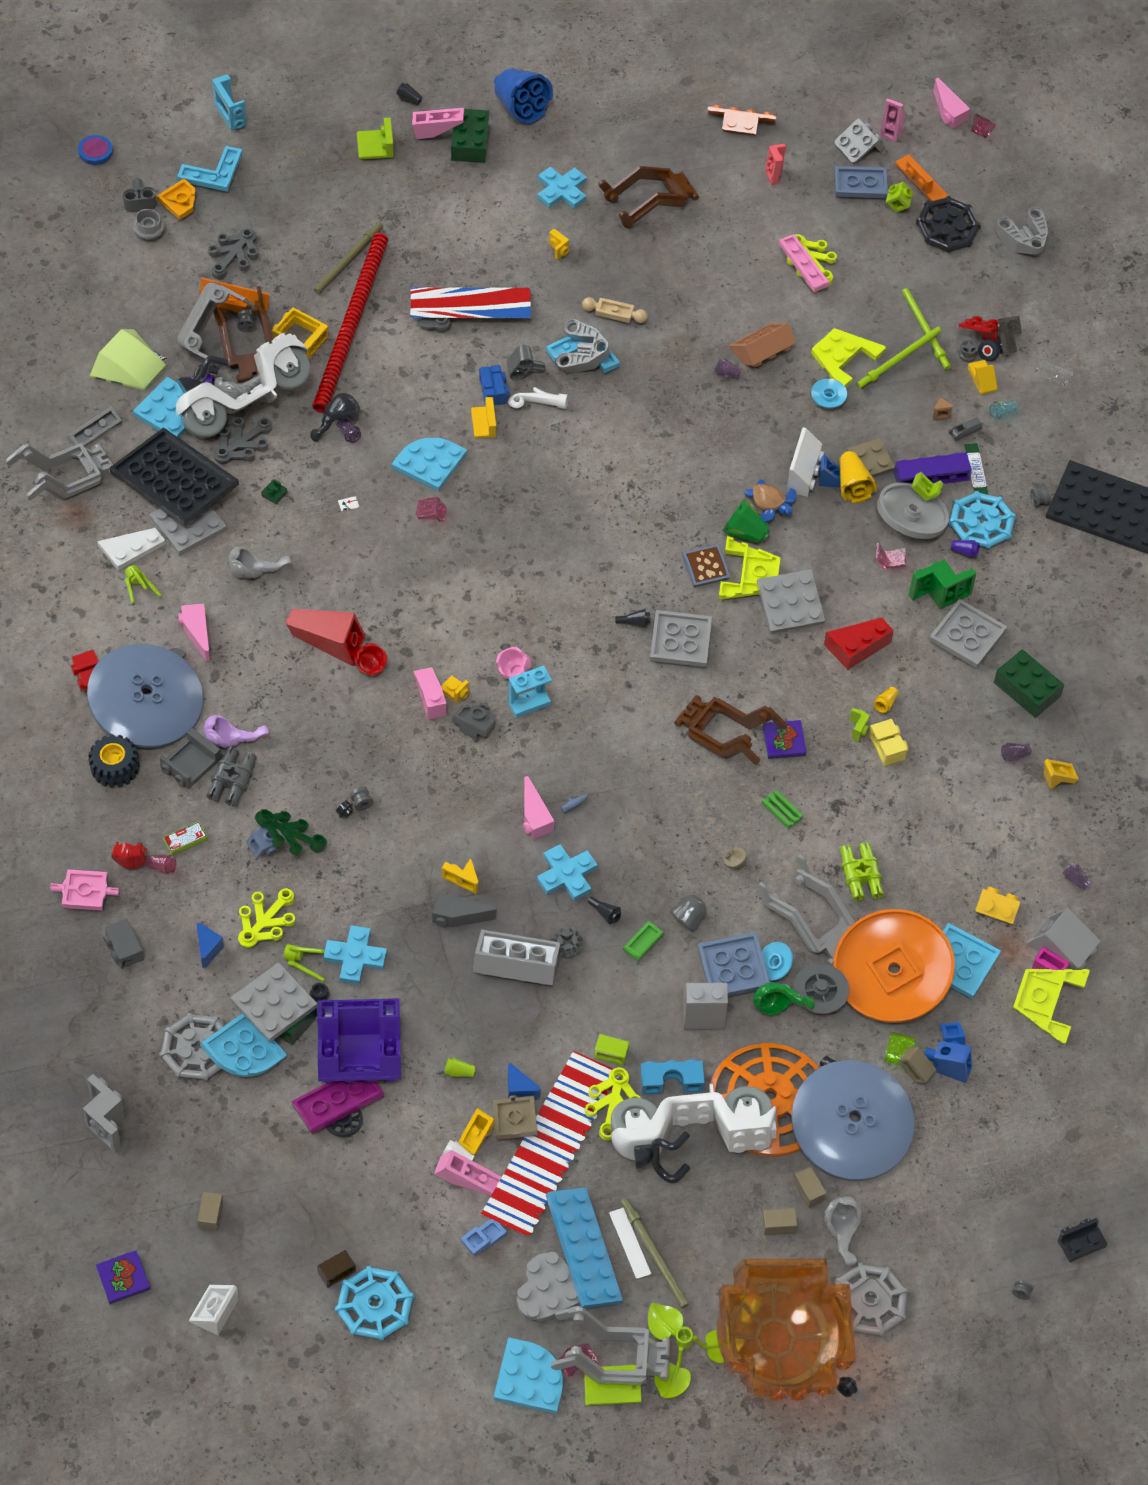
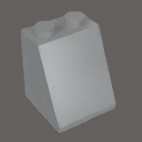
[1027,907,1101,970]
[683,983,728,1029]

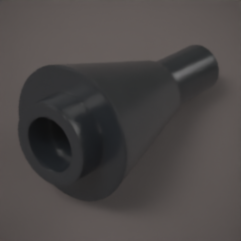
[615,608,651,627]
[588,896,621,924]

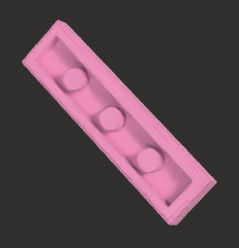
[779,234,830,292]

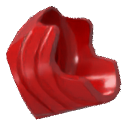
[353,643,387,677]
[111,842,147,870]

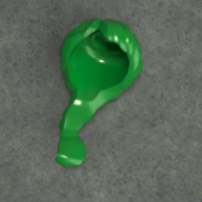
[753,982,815,1016]

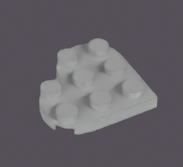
[516,1252,580,1322]

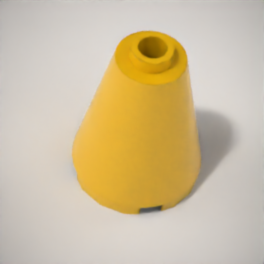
[840,451,877,503]

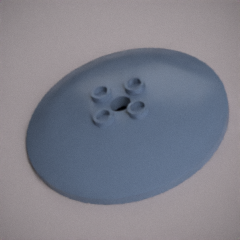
[87,644,203,748]
[791,1060,914,1181]

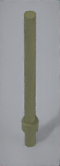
[314,222,383,294]
[621,1198,689,1308]

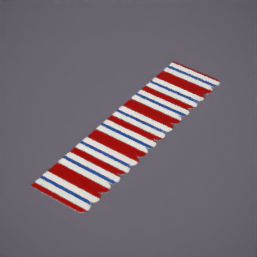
[481,1051,619,1235]

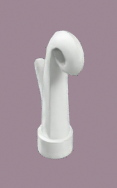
[508,387,568,409]

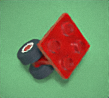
[959,316,1006,361]

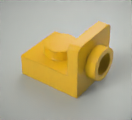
[549,229,569,260]
[441,675,470,704]

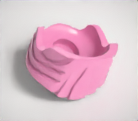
[496,647,532,679]

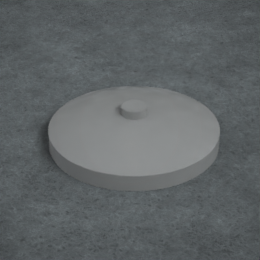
[877,483,949,539]

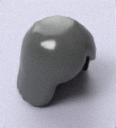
[670,895,706,931]

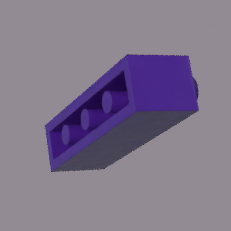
[894,452,972,484]

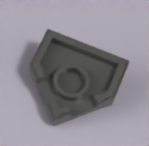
[452,702,495,739]

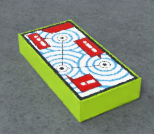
[163,821,208,855]

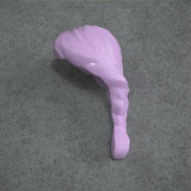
[204,715,269,748]

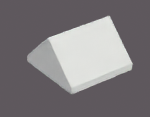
[189,1285,239,1335]

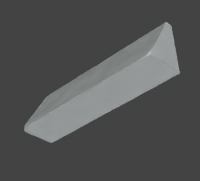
[66,406,122,446]

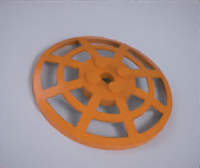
[708,1043,819,1157]

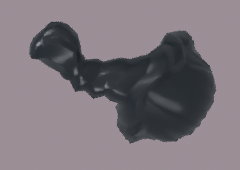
[310,393,360,442]

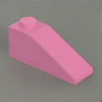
[933,78,970,129]
[880,98,906,142]
[412,108,464,139]
[178,603,210,661]
[414,667,446,720]
[523,776,554,840]
[434,1150,501,1196]

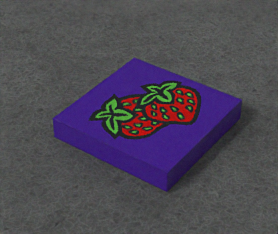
[762,720,807,759]
[96,1250,150,1304]

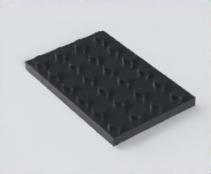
[109,427,239,526]
[1045,460,1148,554]

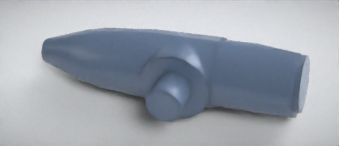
[561,795,587,813]

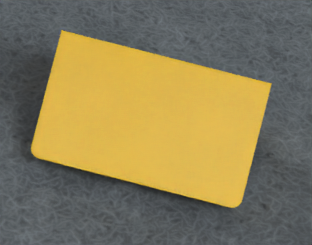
[471,397,496,438]

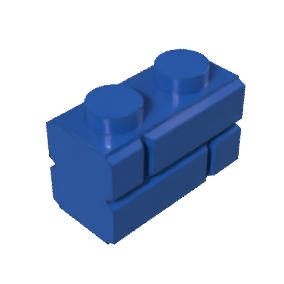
[479,365,510,406]

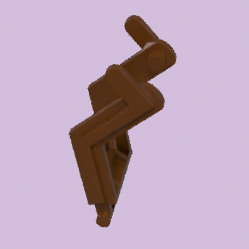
[598,166,699,228]
[213,286,273,383]
[674,695,788,765]

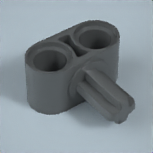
[123,178,157,212]
[507,345,545,380]

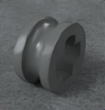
[1012,1280,1033,1300]

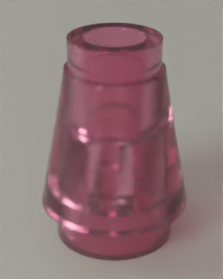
[145,854,176,874]

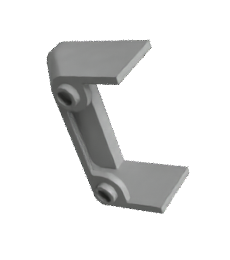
[177,282,255,368]

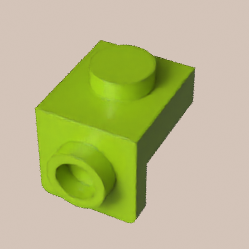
[911,472,943,501]
[849,708,870,742]

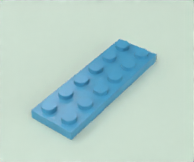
[546,1187,623,1309]

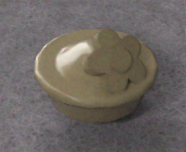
[724,847,746,869]

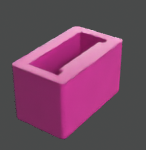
[1032,947,1069,970]

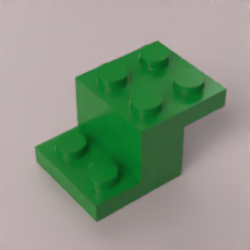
[909,559,977,610]

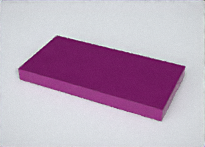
[291,1080,384,1134]

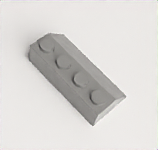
[473,929,560,985]

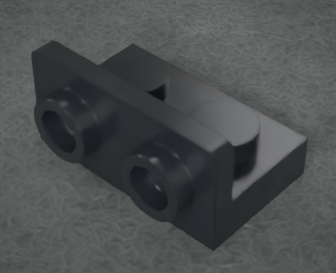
[1058,1218,1108,1262]

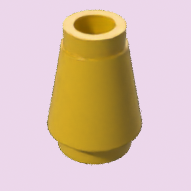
[874,687,899,713]

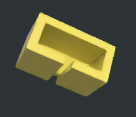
[869,719,908,766]

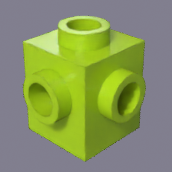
[886,182,914,213]

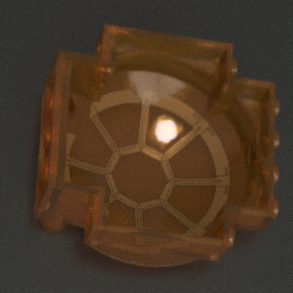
[717,1259,856,1401]

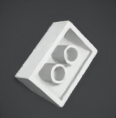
[786,428,824,497]

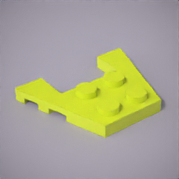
[811,328,886,388]
[718,536,780,600]
[1013,969,1090,1045]

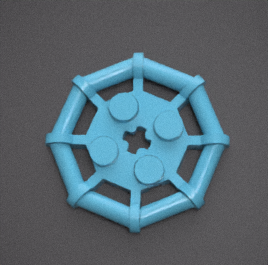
[948,491,1017,549]
[335,1265,415,1341]

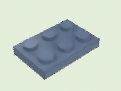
[834,166,888,198]

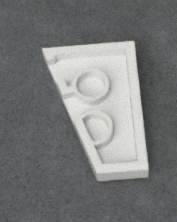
[97,528,166,571]

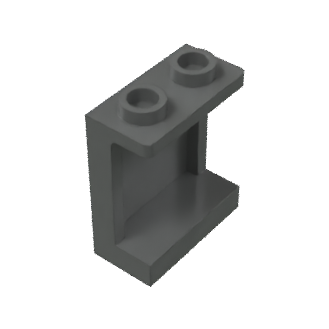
[160,728,221,789]

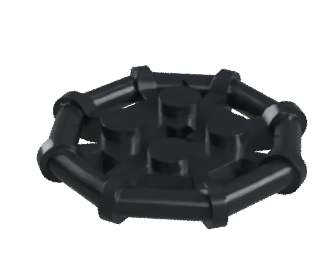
[916,196,981,252]

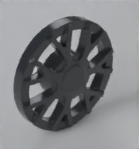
[326,1109,363,1137]

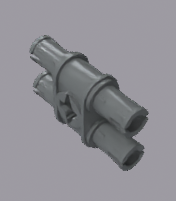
[206,746,257,807]

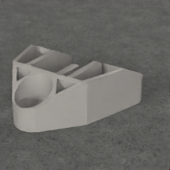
[996,207,1048,254]
[556,319,611,373]

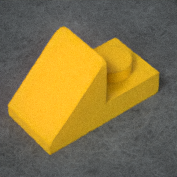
[968,360,997,395]
[1044,759,1079,789]
[442,859,478,894]
[458,1108,495,1155]

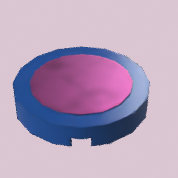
[78,135,113,165]

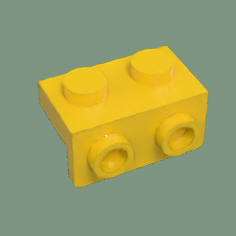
[975,886,1021,924]

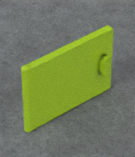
[584,1365,642,1406]

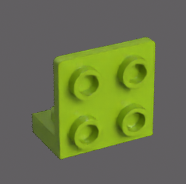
[357,118,393,159]

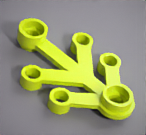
[787,234,837,286]
[238,888,295,948]
[584,1067,641,1141]

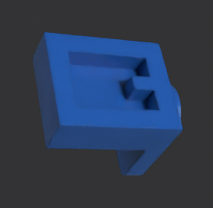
[940,1022,965,1045]

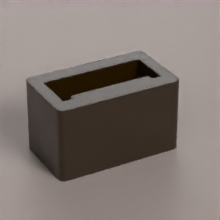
[317,1250,356,1288]

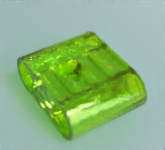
[884,1032,915,1066]

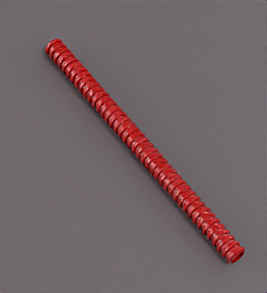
[312,233,389,413]

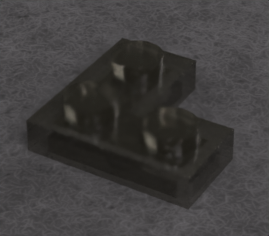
[997,316,1022,354]

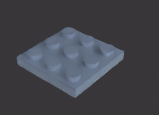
[698,932,770,996]

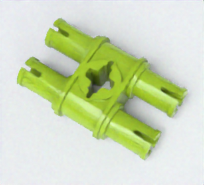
[839,842,884,902]

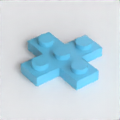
[537,167,587,209]
[537,844,598,901]
[323,926,387,985]

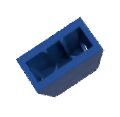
[925,1041,973,1083]

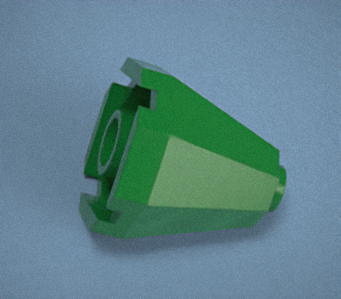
[722,498,770,543]

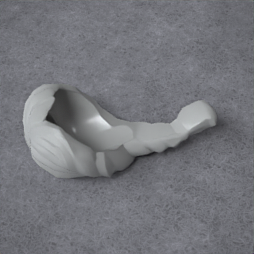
[214,374,260,399]
[229,547,292,579]
[824,1196,863,1267]

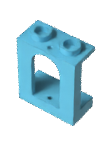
[212,74,247,131]
[508,665,552,718]

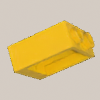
[272,307,329,359]

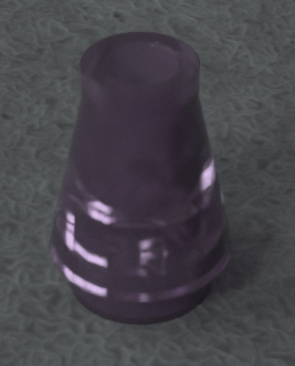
[714,358,742,379]
[336,420,361,443]
[1001,743,1032,762]
[1063,862,1092,891]

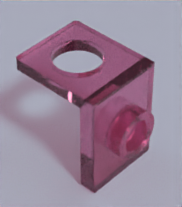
[971,114,996,138]
[876,542,906,569]

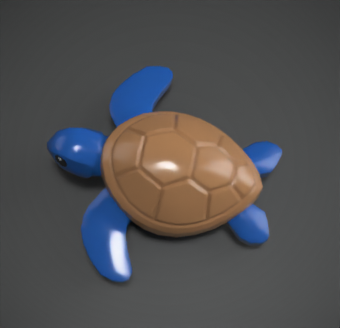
[744,479,797,523]

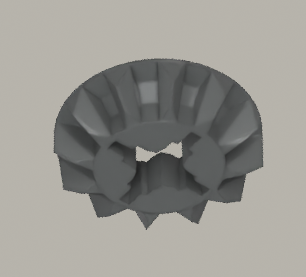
[551,928,583,958]

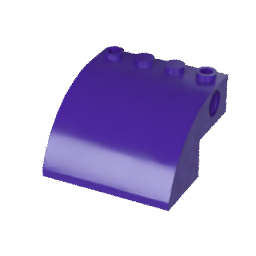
[317,998,401,1083]

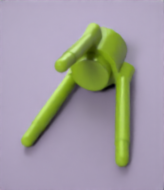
[124,565,162,604]
[283,944,325,982]

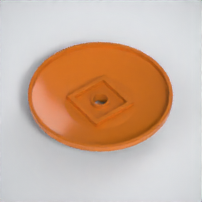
[833,909,955,1023]

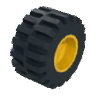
[88,734,140,788]

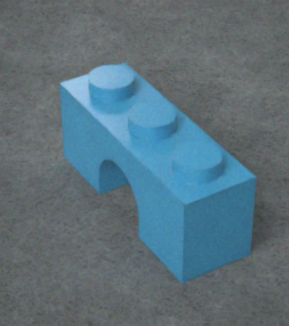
[640,1059,704,1095]

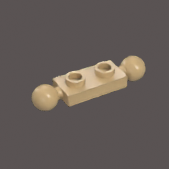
[582,297,648,324]

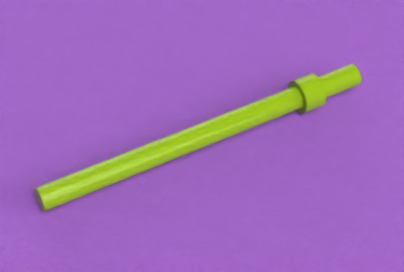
[902,288,951,370]
[857,326,942,389]

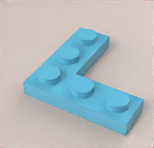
[177,146,243,192]
[546,326,620,374]

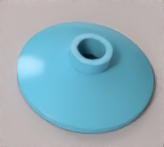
[811,379,847,408]
[761,942,793,981]

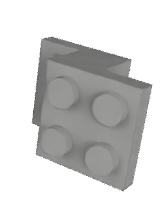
[83,1074,125,1153]

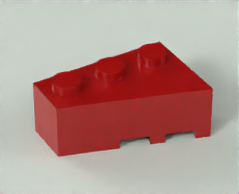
[824,617,894,670]

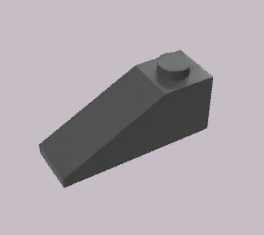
[432,893,497,927]

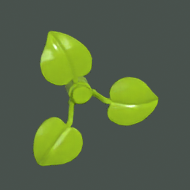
[648,1303,744,1399]

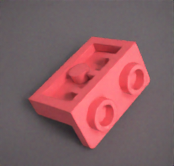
[765,144,786,185]

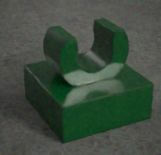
[261,479,287,505]

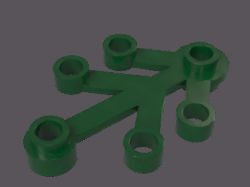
[255,809,327,856]

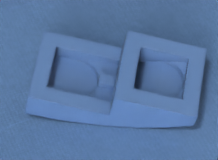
[460,1219,507,1255]

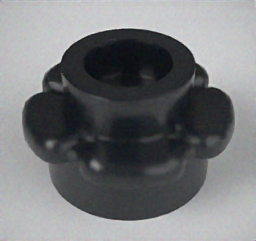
[336,800,353,818]
[310,983,330,1002]
[837,1377,858,1397]

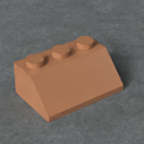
[729,323,796,367]

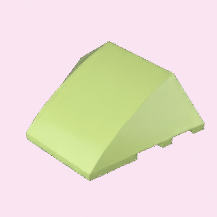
[90,329,166,390]

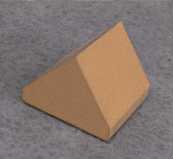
[932,398,953,420]

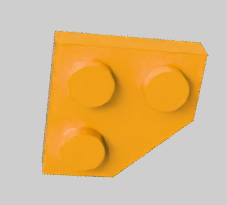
[157,179,196,220]

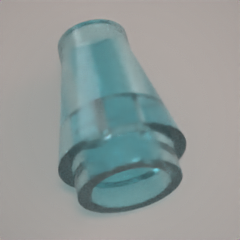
[989,400,1017,419]

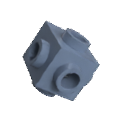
[246,827,278,858]

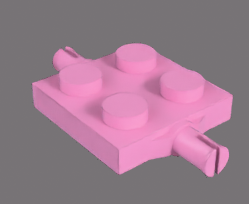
[50,869,119,911]

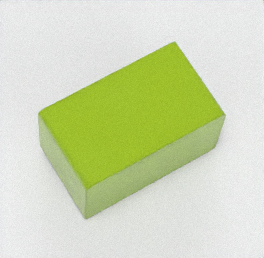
[594,1034,630,1066]

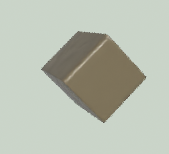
[898,1047,936,1083]
[794,1167,826,1208]
[197,1192,223,1231]
[762,1208,798,1235]

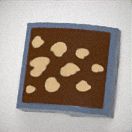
[682,545,730,587]

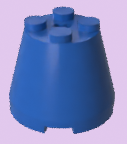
[494,68,553,124]

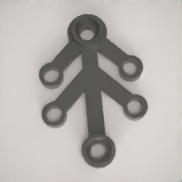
[208,228,258,280]
[213,417,272,464]

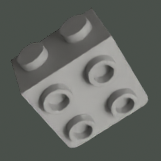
[834,118,885,164]

